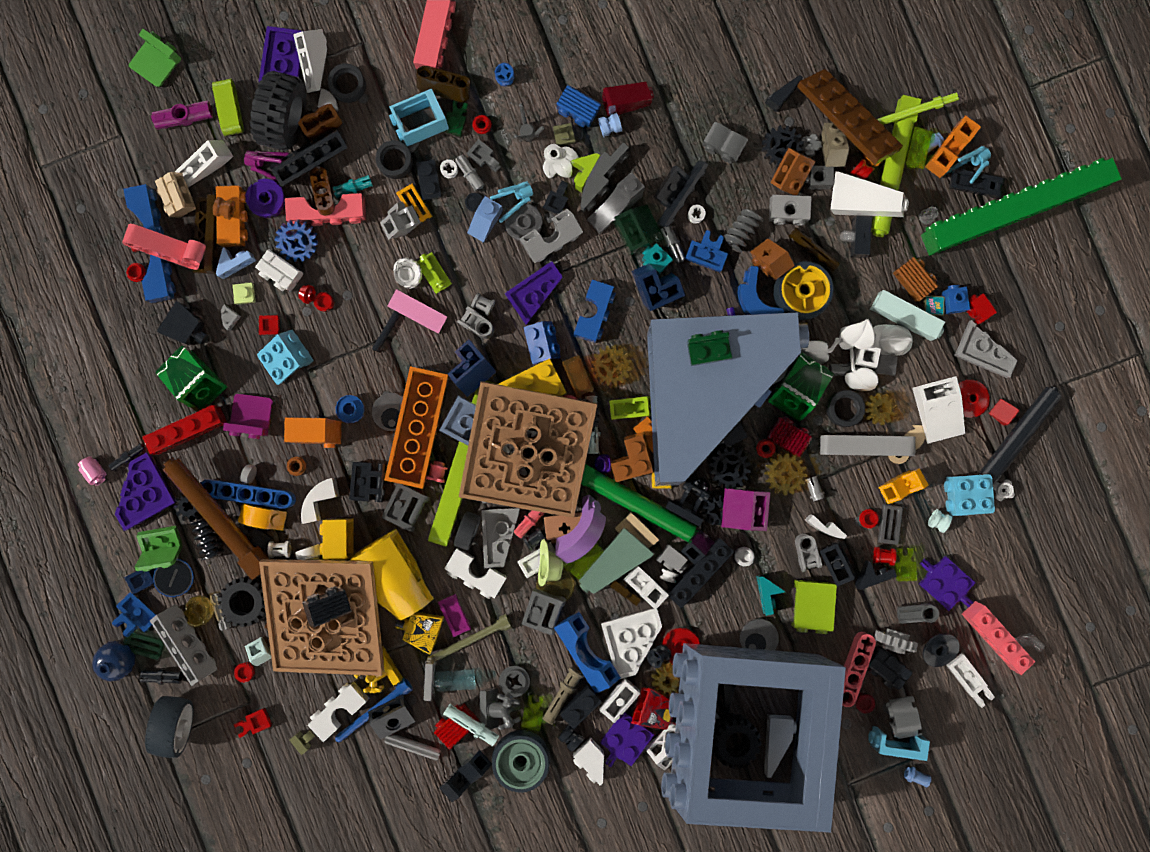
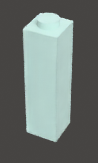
[870,290,945,341]

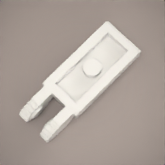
[947,653,995,708]

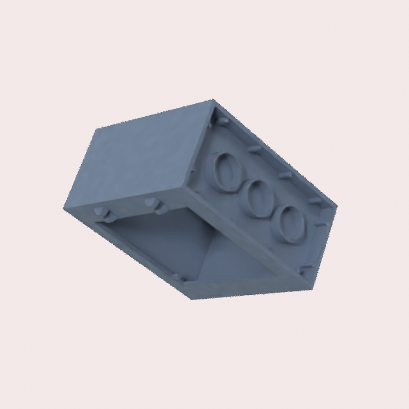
[661,643,846,833]

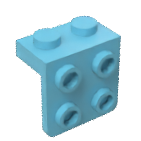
[257,330,314,385]
[944,474,995,516]

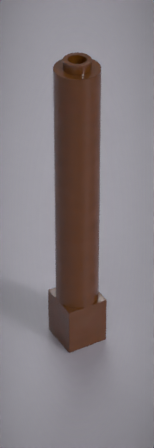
[163,457,269,580]

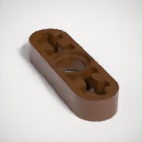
[310,167,335,216]

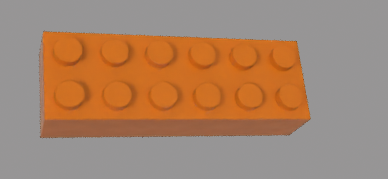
[384,366,449,489]

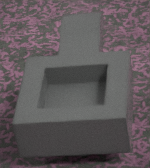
[467,139,501,172]

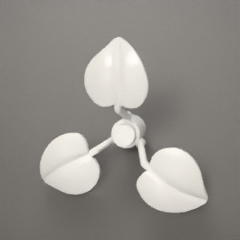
[799,319,878,391]

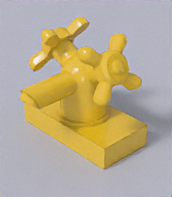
[354,646,403,693]

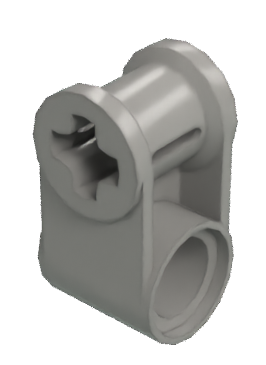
[457,306,494,339]
[795,533,822,572]

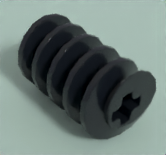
[190,519,225,561]

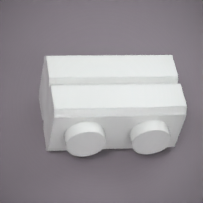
[255,249,303,292]
[599,678,640,723]

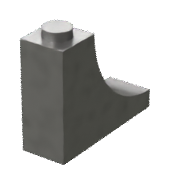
[587,172,645,234]

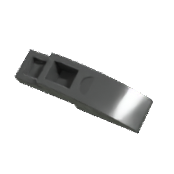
[581,143,629,213]

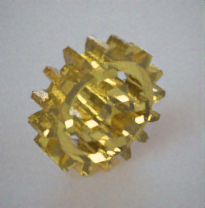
[591,345,632,387]
[764,454,807,495]

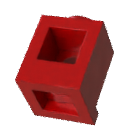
[967,293,997,324]

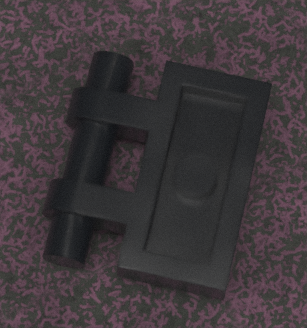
[349,462,386,503]

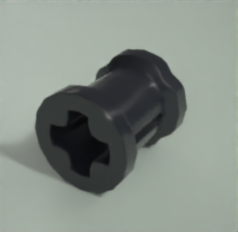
[523,527,548,552]

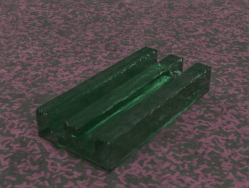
[123,632,165,660]

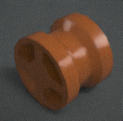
[213,197,235,220]

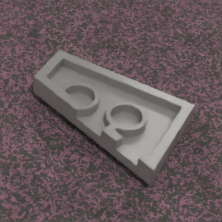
[955,320,1017,378]
[482,508,520,568]

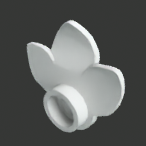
[543,144,579,178]

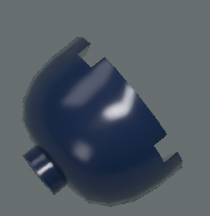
[92,641,135,682]

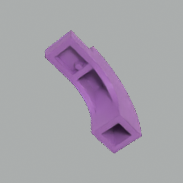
[555,495,606,564]

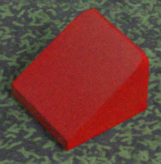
[988,399,1019,426]

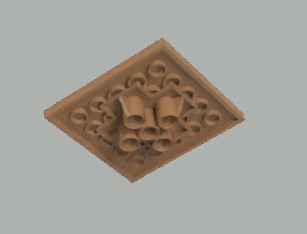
[459,381,597,518]
[259,559,385,676]

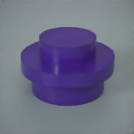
[595,454,612,473]

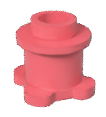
[425,461,448,483]

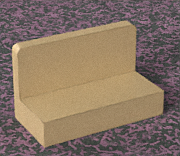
[615,512,659,548]

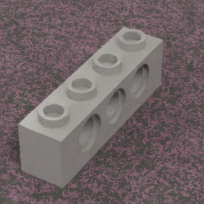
[150,604,217,686]

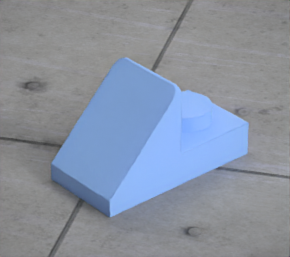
[216,247,256,279]

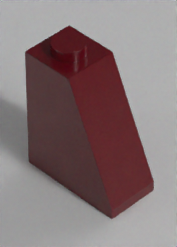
[602,81,654,118]

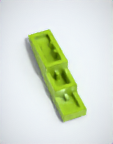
[609,397,651,420]

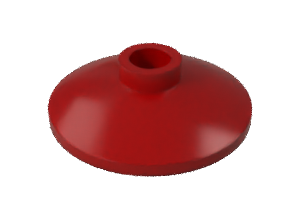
[958,380,990,418]

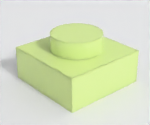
[233,283,255,305]

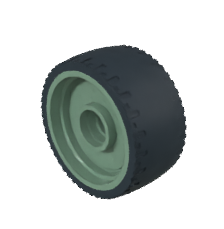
[492,730,550,793]

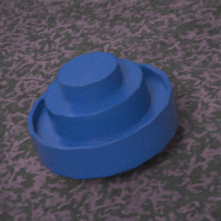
[335,395,365,423]

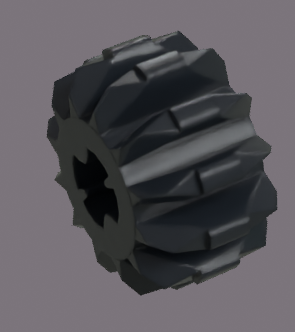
[173,492,202,522]

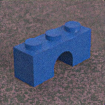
[574,280,616,343]

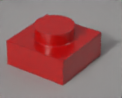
[259,315,280,336]

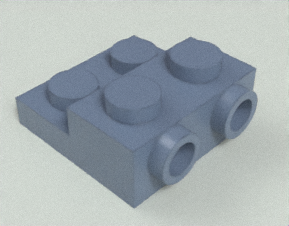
[439,395,476,445]

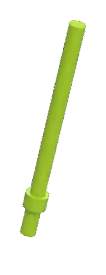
[877,92,959,125]

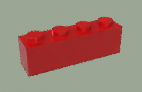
[142,405,227,455]

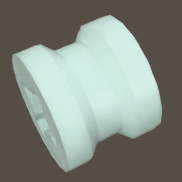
[928,509,952,533]

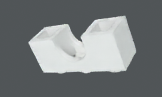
[445,548,507,599]
[308,682,369,742]

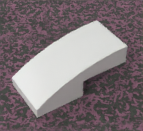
[805,515,847,539]

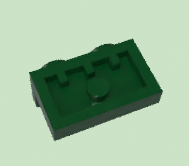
[687,330,732,366]

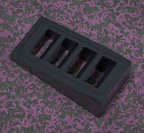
[765,75,803,112]

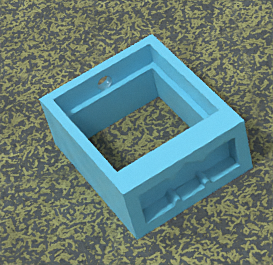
[389,89,449,147]

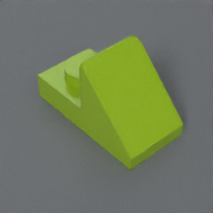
[571,153,600,193]

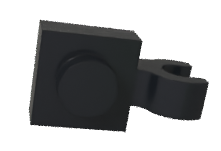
[543,180,569,215]
[239,525,273,552]

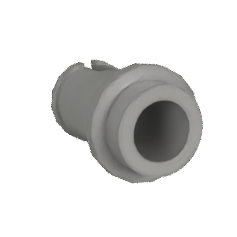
[805,476,825,502]

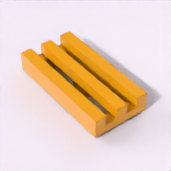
[396,183,432,226]

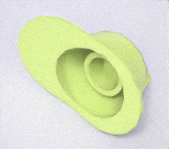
[538,539,563,586]

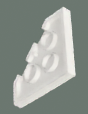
[601,608,662,679]

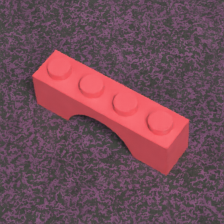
[285,193,366,226]

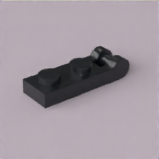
[949,169,1005,199]

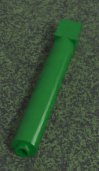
[581,464,699,542]

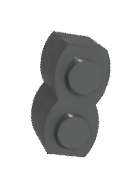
[703,122,748,163]

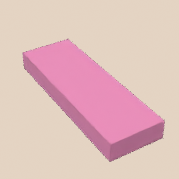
[387,289,447,333]

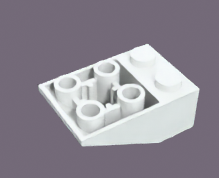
[912,377,965,443]

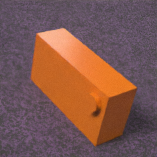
[284,418,342,448]

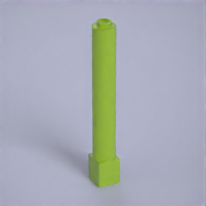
[871,95,922,237]

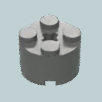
[885,696,922,739]

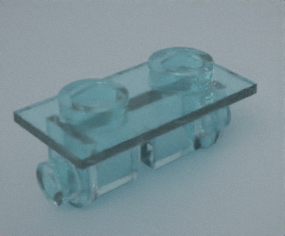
[435,669,475,692]

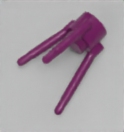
[244,150,290,181]

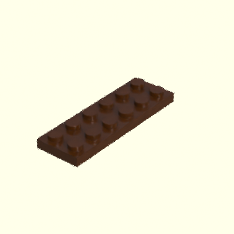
[797,69,903,165]

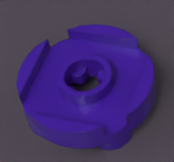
[245,179,285,218]

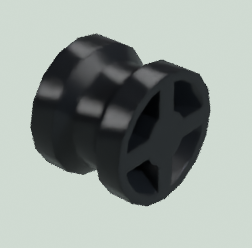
[647,644,672,668]

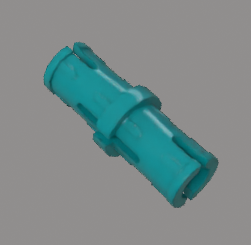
[333,175,373,199]

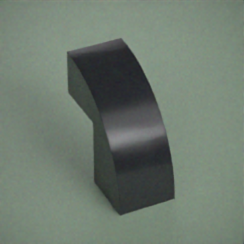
[439,750,492,802]

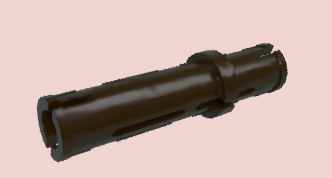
[789,227,840,272]

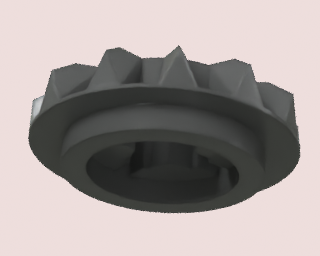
[499,665,530,697]

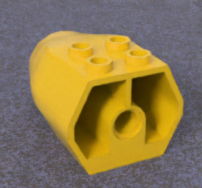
[349,529,434,620]

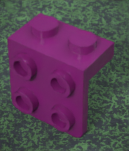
[223,394,273,439]

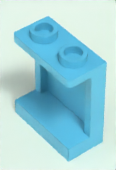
[868,726,930,761]

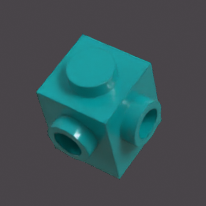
[642,244,673,276]

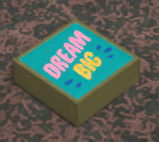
[923,296,945,316]

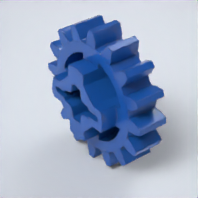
[275,219,318,262]

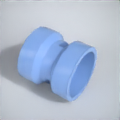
[598,113,622,137]

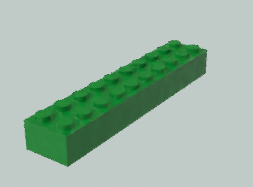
[921,157,1122,256]

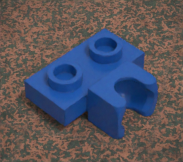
[685,230,728,272]
[112,592,156,637]

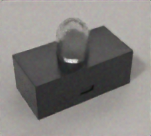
[840,216,872,258]

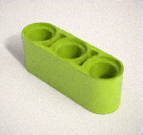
[212,79,244,136]

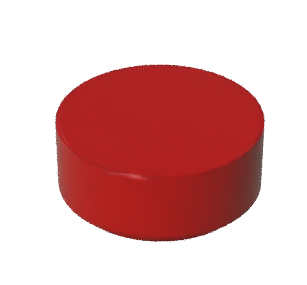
[314,292,334,312]
[234,662,255,683]

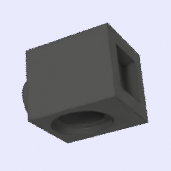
[804,166,834,190]

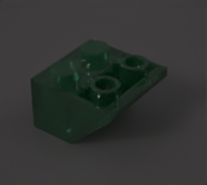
[613,205,664,256]

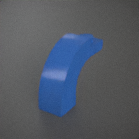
[738,266,784,315]

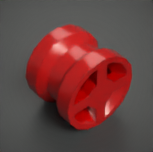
[850,159,874,180]

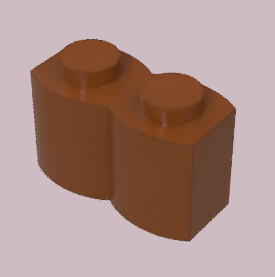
[298,104,343,141]

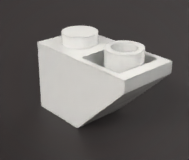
[573,737,604,785]

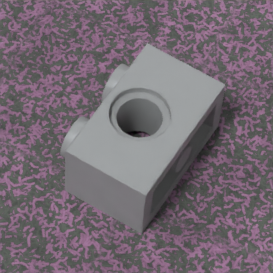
[769,195,811,226]

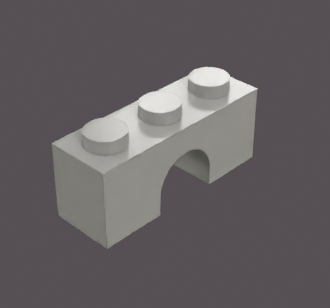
[519,209,583,263]

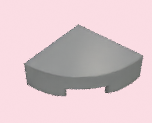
[221,304,241,331]

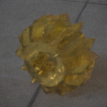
[865,393,897,425]
[651,664,680,697]

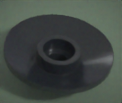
[922,633,960,667]

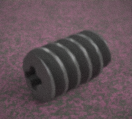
[724,209,764,252]

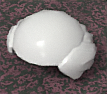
[393,258,422,288]

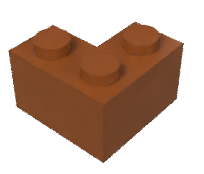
[611,432,654,482]

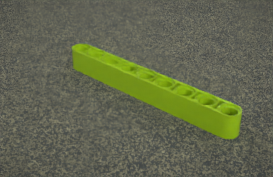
[428,381,496,547]

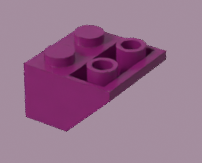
[722,488,770,531]

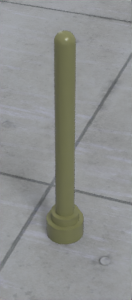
[427,614,513,661]

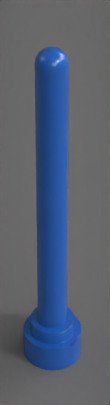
[335,678,413,742]

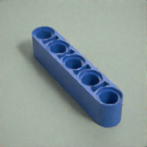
[200,479,296,508]

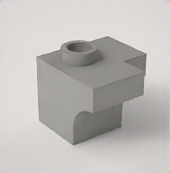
[380,202,421,240]

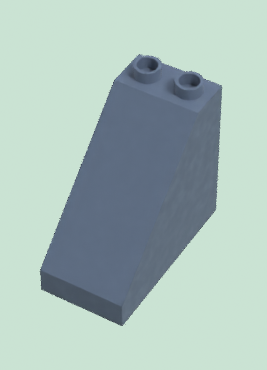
[647,313,809,486]

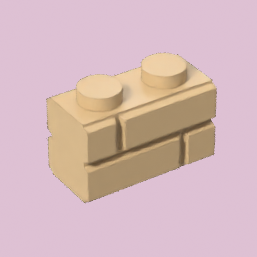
[155,172,196,218]

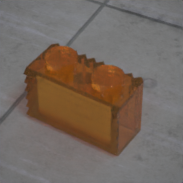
[562,355,594,399]

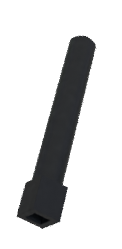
[977,386,1062,490]

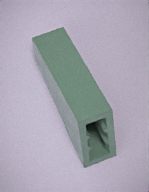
[579,527,654,594]

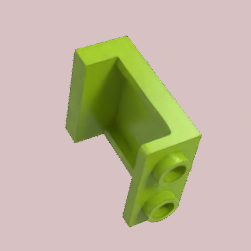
[791,580,837,634]

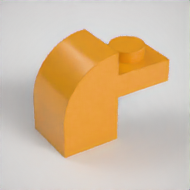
[879,468,929,504]
[238,503,287,531]

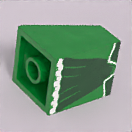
[155,345,227,412]
[768,353,834,422]

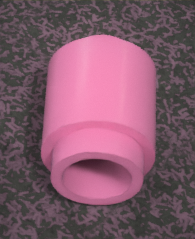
[78,456,107,486]

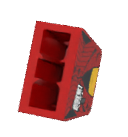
[631,688,676,730]

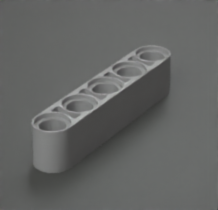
[820,435,916,456]

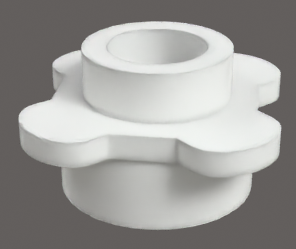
[993,480,1015,501]

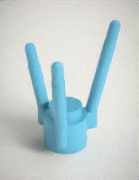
[943,146,991,184]
[490,181,533,223]

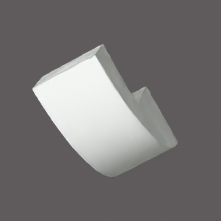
[301,478,340,524]

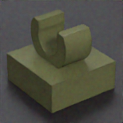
[553,123,575,146]
[289,730,315,755]

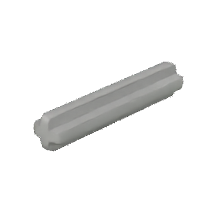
[385,734,441,760]

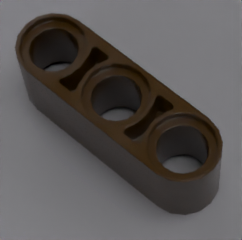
[416,66,470,102]

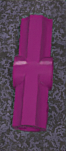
[151,100,213,130]

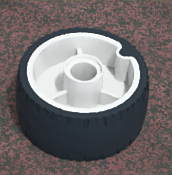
[145,696,194,758]

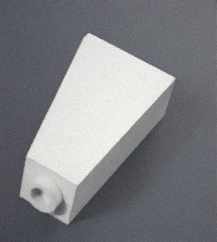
[831,172,909,217]

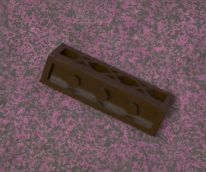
[193,194,219,274]

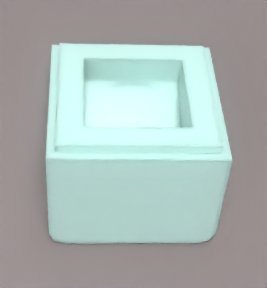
[245,637,271,666]

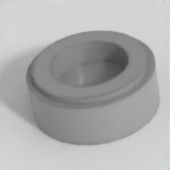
[241,464,257,484]

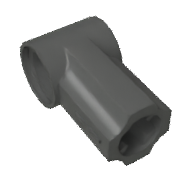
[897,602,939,624]

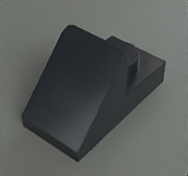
[855,560,897,590]

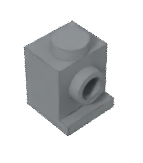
[656,544,687,574]

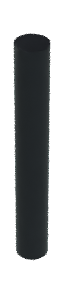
[372,310,401,352]

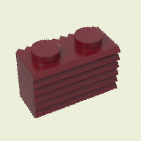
[765,416,813,457]

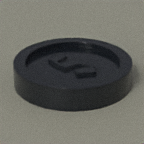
[465,193,483,212]

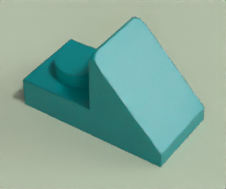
[756,575,785,616]

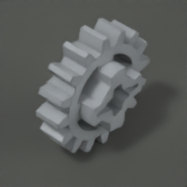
[874,628,918,654]

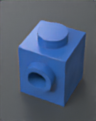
[942,285,970,314]

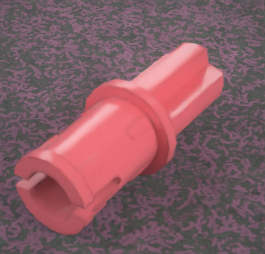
[514,510,544,538]

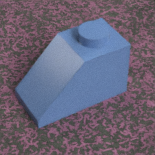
[467,196,503,243]

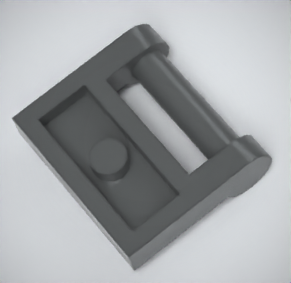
[381,483,430,532]
[522,588,567,635]

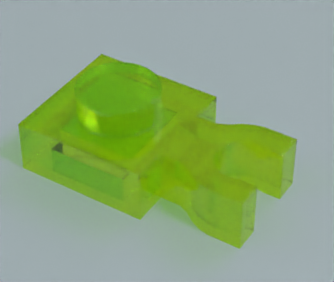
[895,548,917,582]
[521,694,543,731]

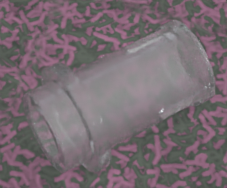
[919,207,939,224]

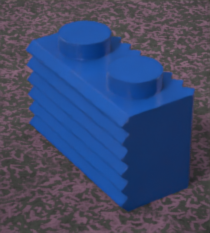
[556,85,601,127]

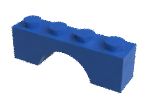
[554,612,621,694]

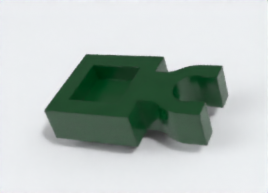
[443,100,468,137]

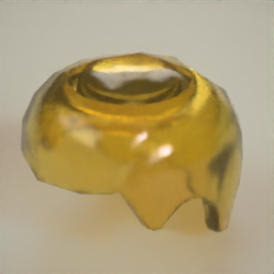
[184,595,214,627]

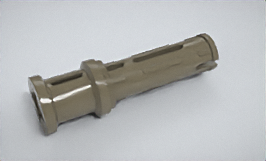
[542,667,584,725]

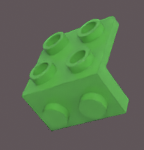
[129,29,181,87]
[135,526,183,571]

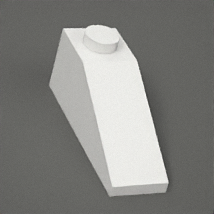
[294,29,327,93]
[175,140,233,187]
[764,714,796,778]

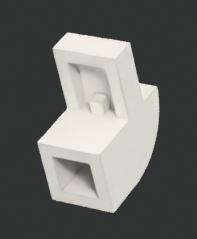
[854,330,881,368]
[624,566,669,610]

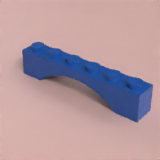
[123,184,176,303]

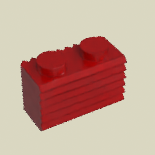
[434,703,479,750]

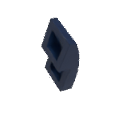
[124,568,156,595]

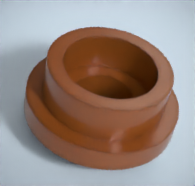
[287,457,306,476]

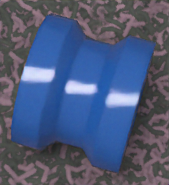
[495,63,514,86]

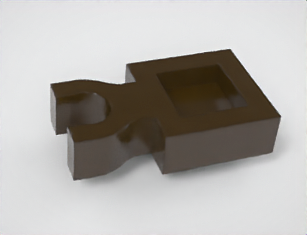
[610,579,641,606]

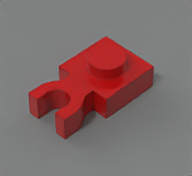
[234,707,272,738]

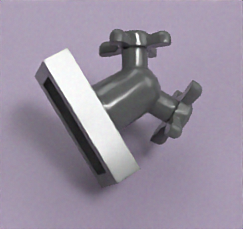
[480,688,521,730]

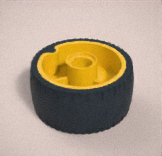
[774,261,834,320]

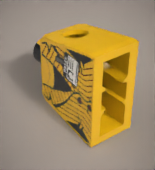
[395,612,444,654]

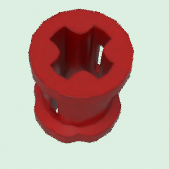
[873,547,897,566]

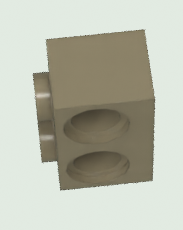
[820,123,849,167]

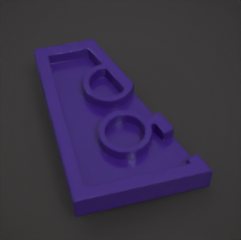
[504,261,562,325]

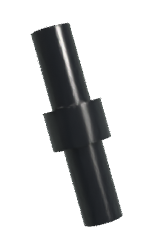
[108,443,145,471]

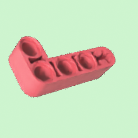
[122,224,206,270]
[842,632,876,707]

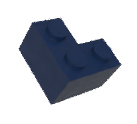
[631,263,685,311]
[448,340,497,397]

